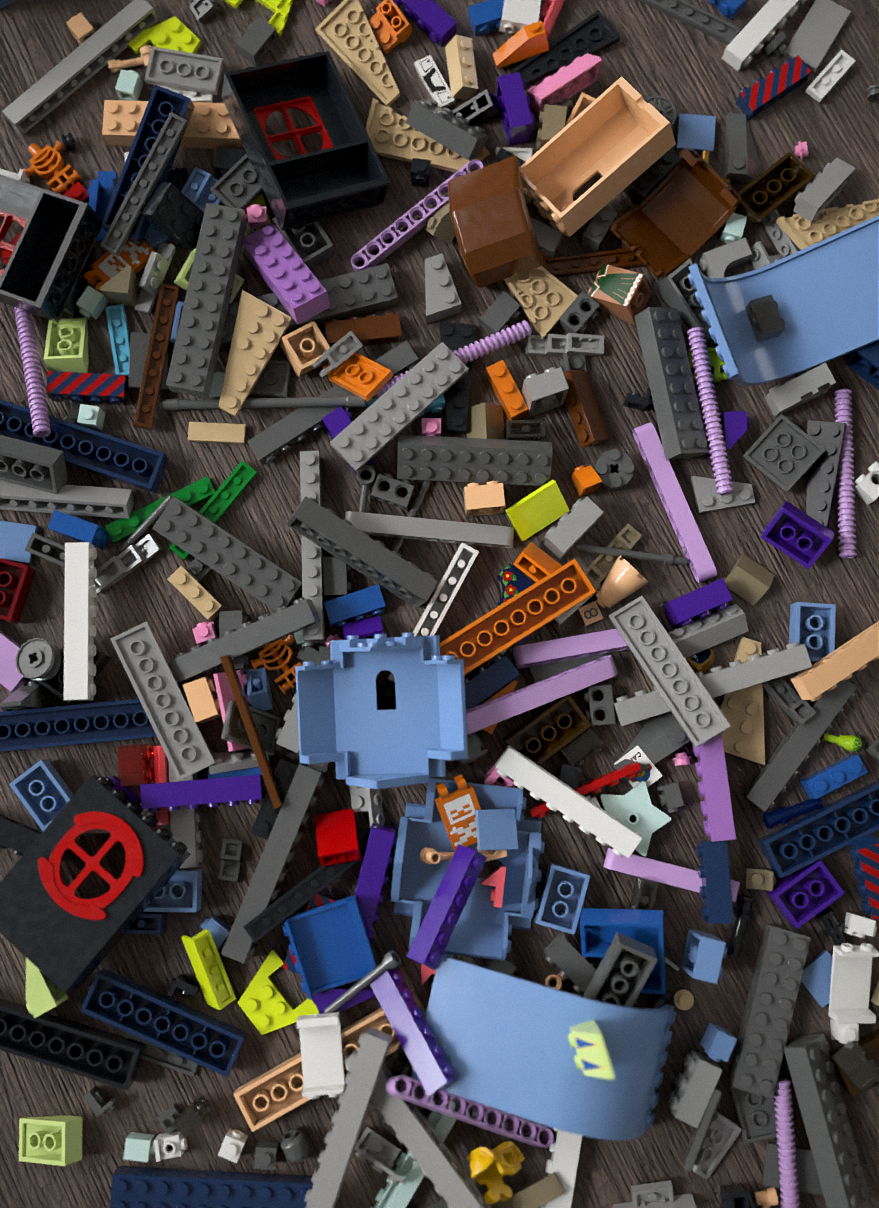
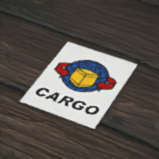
[614,745,663,788]

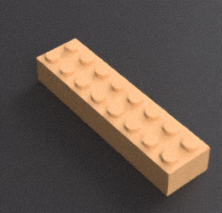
[102,100,244,149]

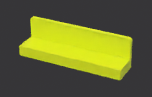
[181,929,236,1010]

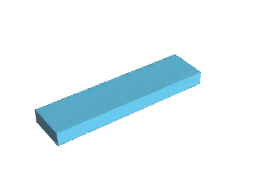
[105,304,130,378]

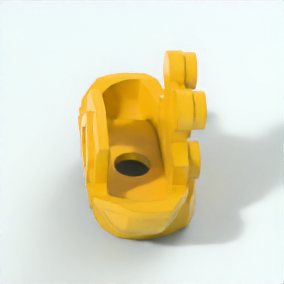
[467,1141,525,1205]

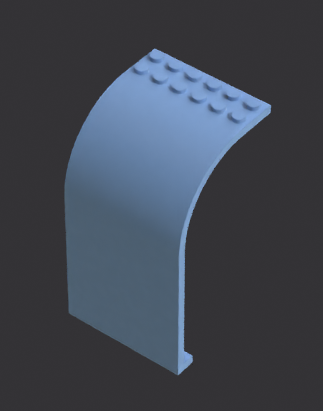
[688,215,879,386]
[411,954,676,1140]

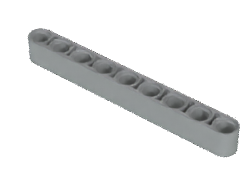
[345,511,514,548]

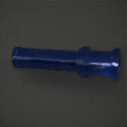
[762,797,823,830]

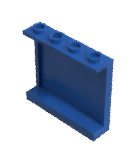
[283,895,377,1000]

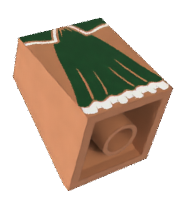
[588,264,652,326]

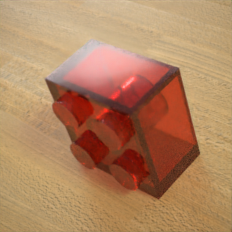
[117,744,154,786]

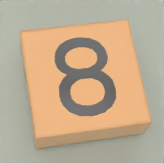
[578,601,603,627]

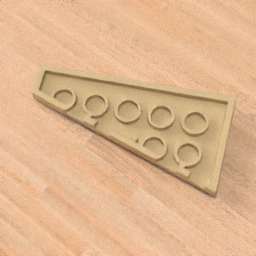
[315,0,401,107]
[365,98,471,173]
[776,199,879,250]
[504,266,578,340]
[218,290,292,417]
[719,637,765,765]

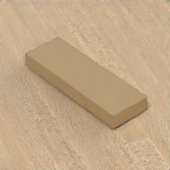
[188,422,246,444]

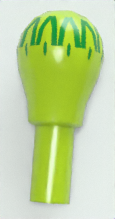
[822,733,862,752]

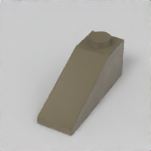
[426,201,455,244]

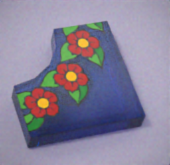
[497,563,533,606]

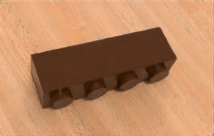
[324,313,402,347]
[564,369,609,448]

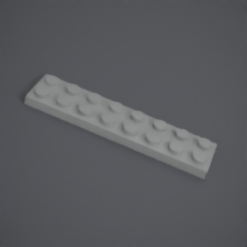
[330,342,469,472]
[609,596,731,748]
[110,621,215,781]

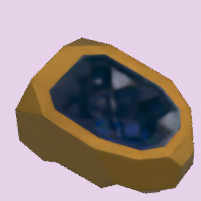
[686,648,715,674]

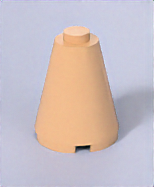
[596,555,648,608]

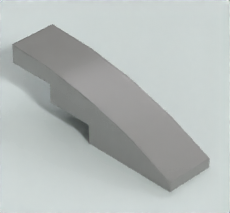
[526,333,604,356]
[94,533,163,594]

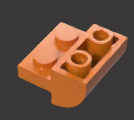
[368,0,412,54]

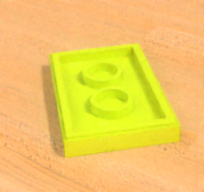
[505,480,570,542]

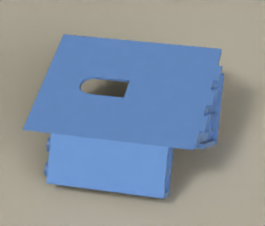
[295,633,468,789]
[391,778,545,961]

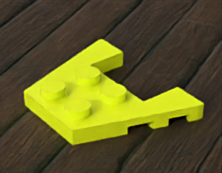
[223,0,293,38]
[124,16,201,55]
[238,949,319,1035]

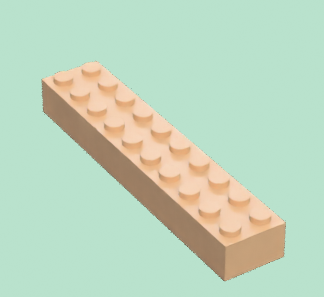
[233,990,426,1132]

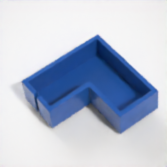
[580,908,666,994]

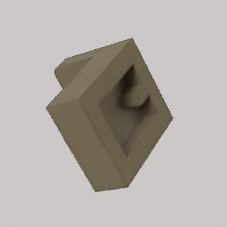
[744,868,776,891]

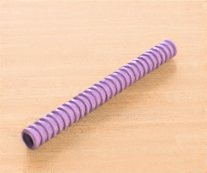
[14,307,51,437]
[375,320,532,399]
[687,327,734,495]
[834,389,857,558]
[774,1078,800,1208]

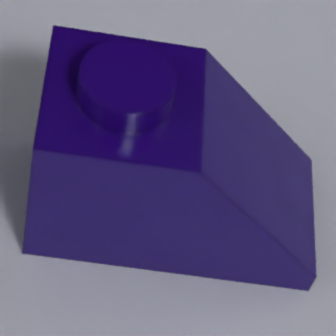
[720,411,750,453]

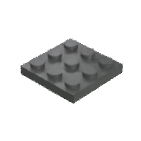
[743,414,826,494]

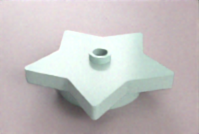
[599,781,671,857]

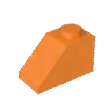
[571,465,602,497]

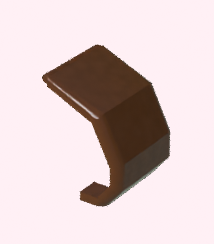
[610,147,742,278]
[448,155,548,287]

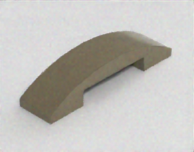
[584,523,642,589]
[490,1172,564,1208]

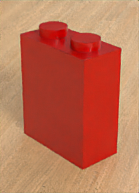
[314,809,361,867]

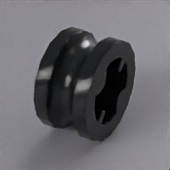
[61,133,76,151]

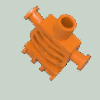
[23,140,82,194]
[251,635,303,695]

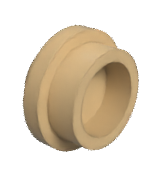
[673,989,694,1010]

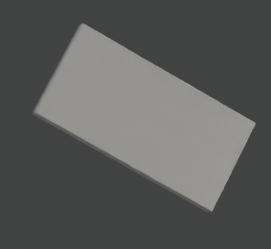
[783,0,851,72]
[145,47,224,95]

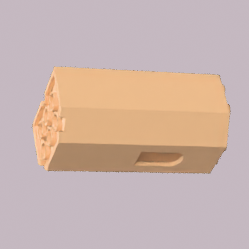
[520,76,676,237]

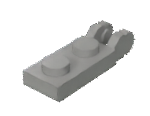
[312,330,363,377]

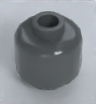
[280,1129,311,1162]

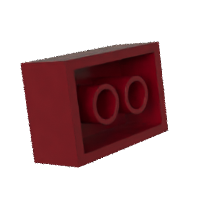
[0,558,36,624]

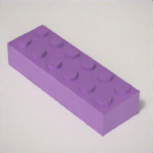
[242,223,331,324]
[692,733,736,842]

